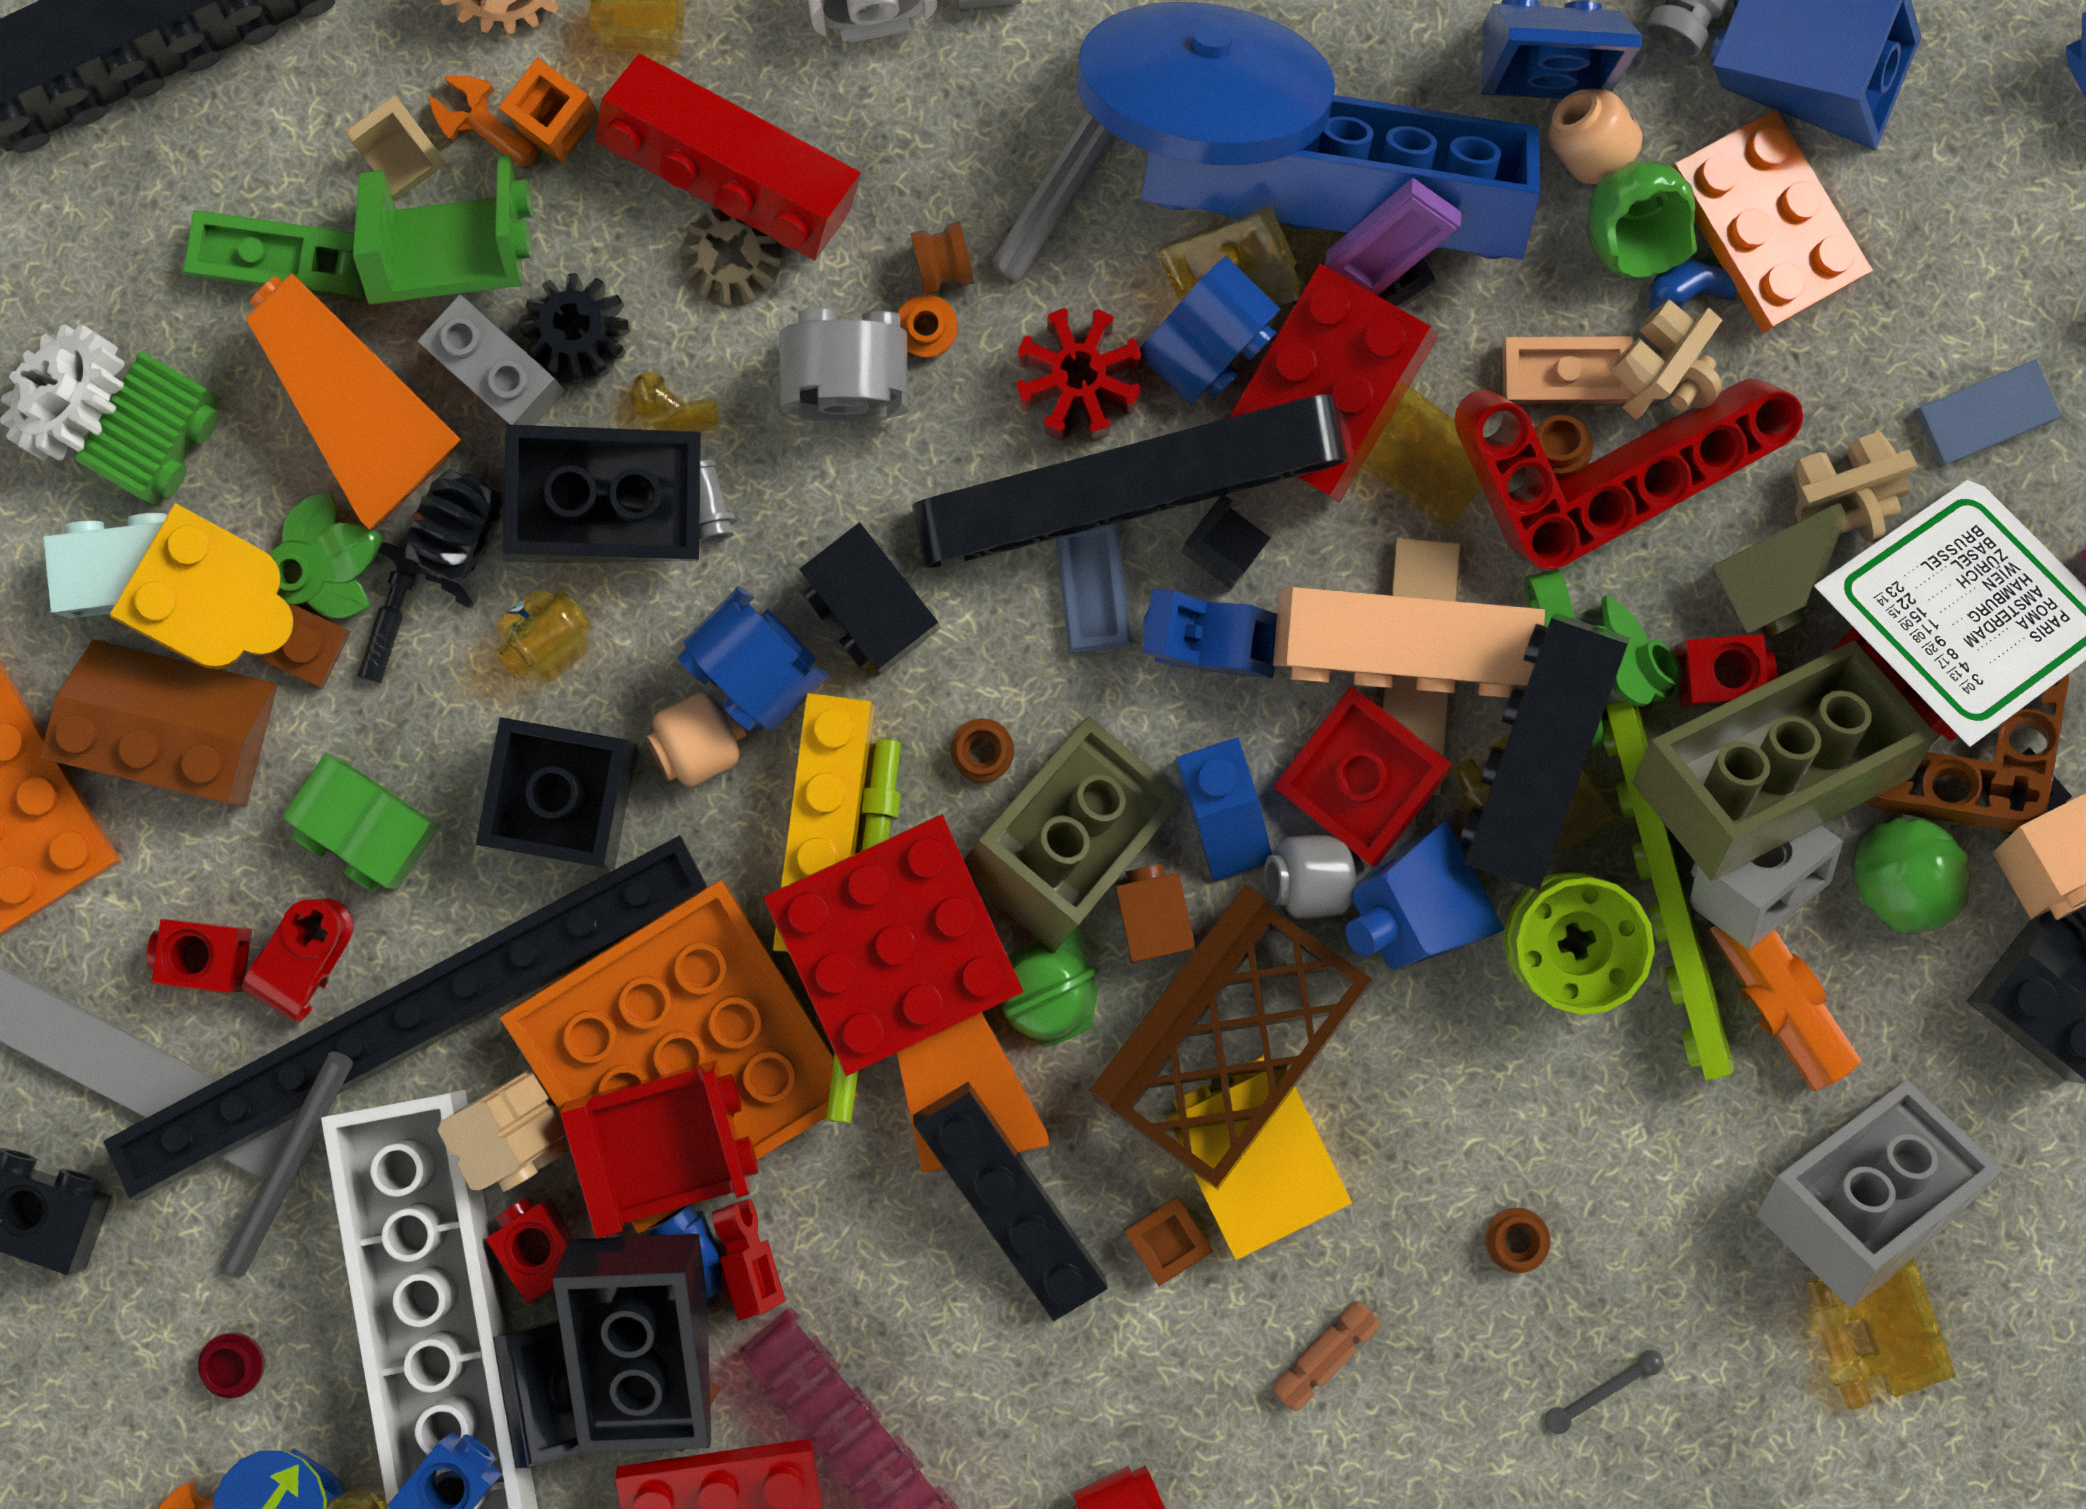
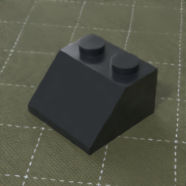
[1966,911,2086,1084]

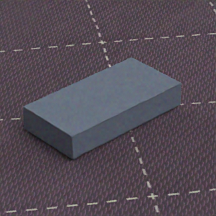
[1915,359,2062,468]
[1055,523,1132,654]

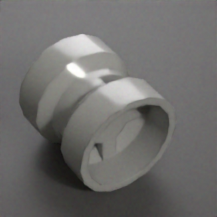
[1643,0,1729,58]

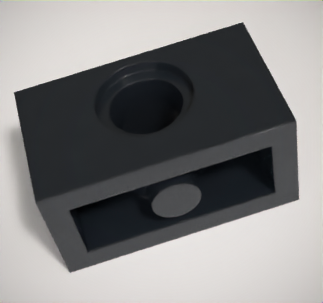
[0,1148,112,1275]

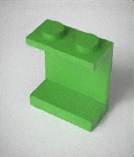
[353,155,533,305]

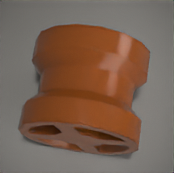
[910,221,974,295]

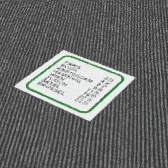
[1814,480,2086,747]

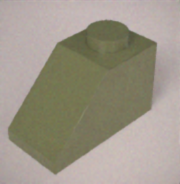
[1713,503,1846,637]

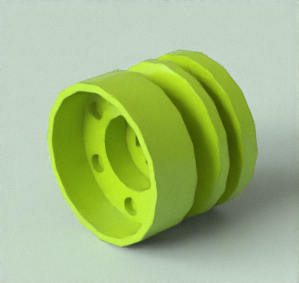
[1502,871,1655,1015]

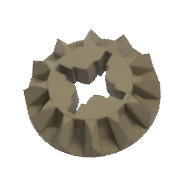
[680,208,782,307]

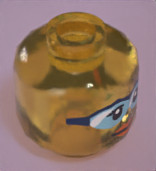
[494,589,592,684]

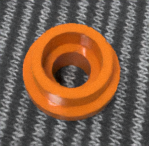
[897,295,958,359]

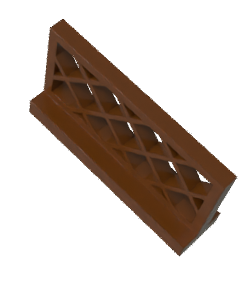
[1089,884,1372,1190]

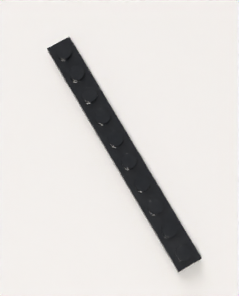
[103,835,708,1201]

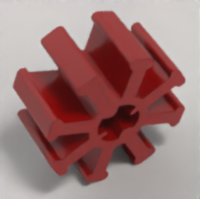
[1017,308,1141,441]

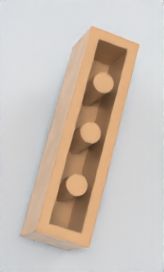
[1273,587,1545,698]

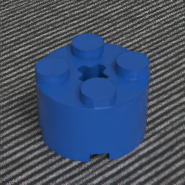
[677,586,829,732]

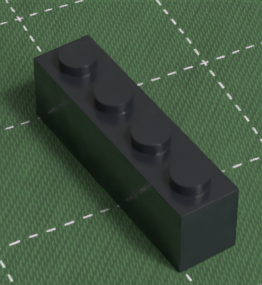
[1459,612,1630,890]

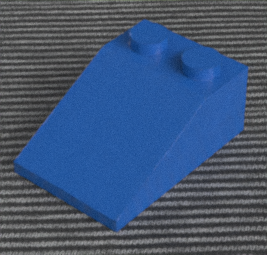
[1481,0,1642,99]

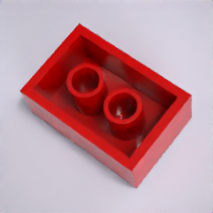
[1229,263,1438,503]

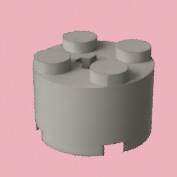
[779,308,908,421]

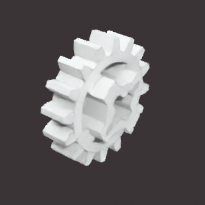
[0,324,125,461]

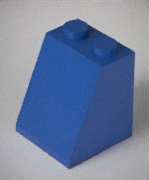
[1710,0,1921,151]

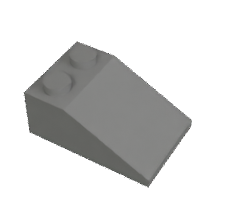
[1756,1079,2003,1309]

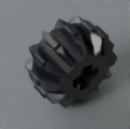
[520,273,631,383]
[405,469,502,583]

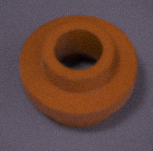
[951,718,1014,782]
[1485,1207,1550,1273]

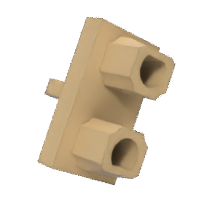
[1610,299,1722,420]
[1792,431,1917,543]

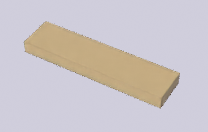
[1381,538,1460,797]

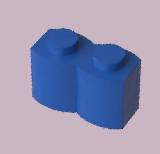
[1140,256,1281,406]

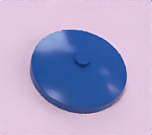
[1076,2,1335,166]

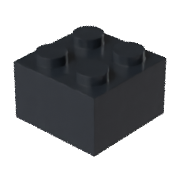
[475,717,638,870]

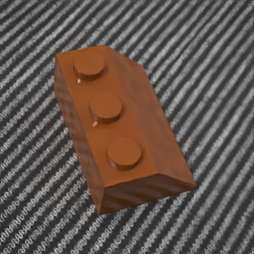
[40,640,278,806]

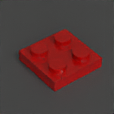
[1273,686,1455,867]

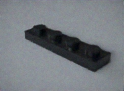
[913,1081,1108,1322]

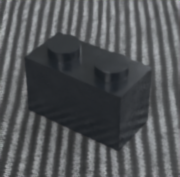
[799,522,941,674]

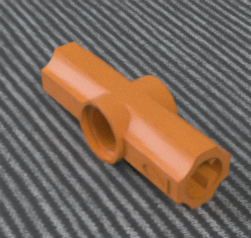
[1705,923,1862,1092]

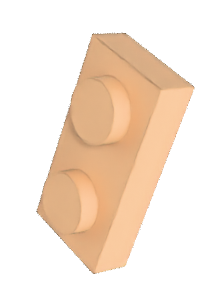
[1502,336,1633,404]

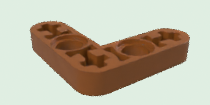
[1865,673,2069,832]

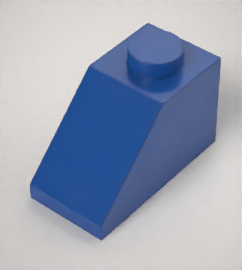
[1174,737,1272,882]

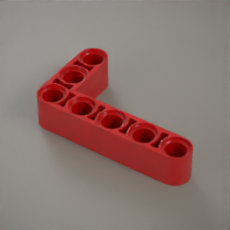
[1454,378,1804,570]

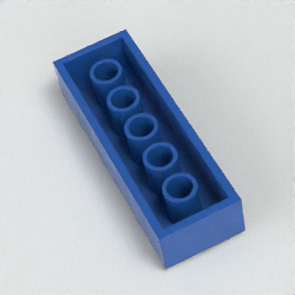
[1141,95,1540,260]

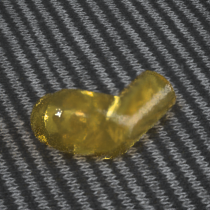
[630,372,720,432]

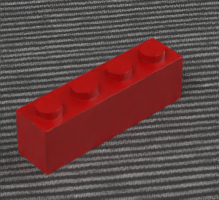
[594,53,861,261]

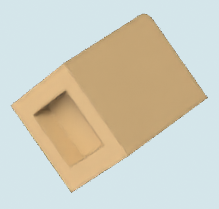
[345,95,447,200]

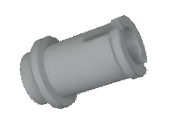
[699,460,736,545]

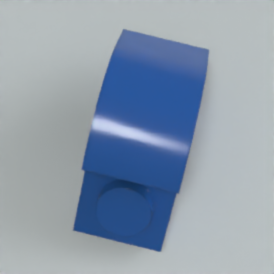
[1143,589,1277,678]

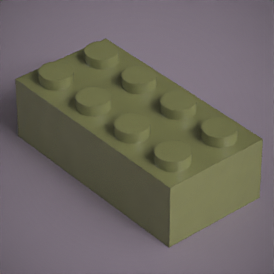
[1632,640,1937,881]

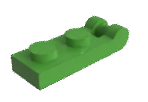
[183,210,364,302]

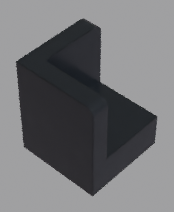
[1181,495,1271,590]

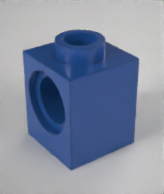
[387,1431,503,1509]

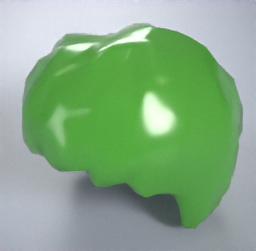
[1586,160,1697,281]
[1852,816,1970,935]

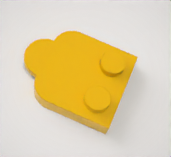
[109,503,293,669]

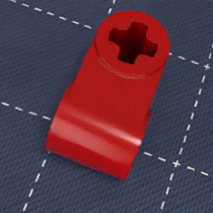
[242,898,354,1023]

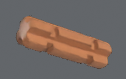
[1273,1301,1380,1411]

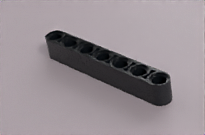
[912,395,1347,568]

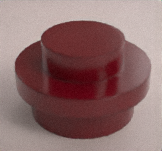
[198,1332,265,1399]

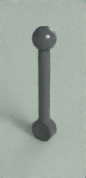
[1545,1350,1664,1434]

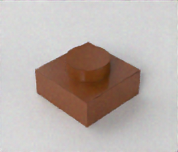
[262,604,351,688]
[1124,1195,1213,1286]

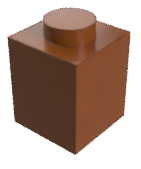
[1115,863,1196,962]

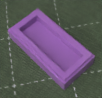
[1325,178,1461,296]

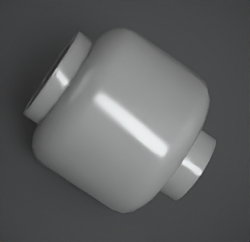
[1264,833,1364,920]

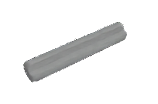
[992,113,1114,282]

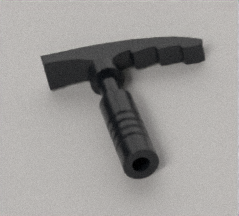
[357,542,474,684]

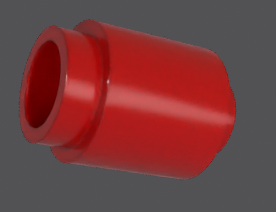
[1069,1465,1165,1509]

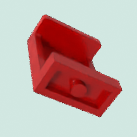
[560,1060,759,1239]

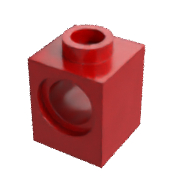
[1675,634,1777,708]
[146,919,253,993]
[485,1196,576,1305]

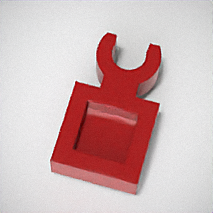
[712,1198,786,1321]

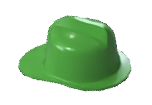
[999,926,1099,1048]

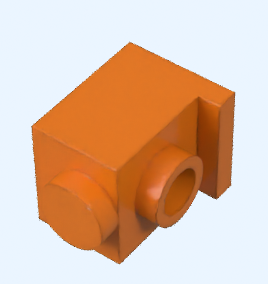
[498,57,599,165]

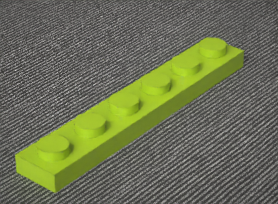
[1602,700,1735,1081]

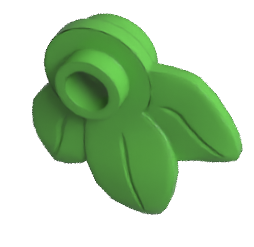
[269,492,383,619]
[1594,594,1682,707]

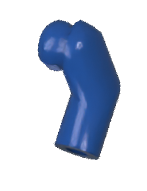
[1648,259,1737,312]

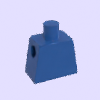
[1345,821,1505,970]

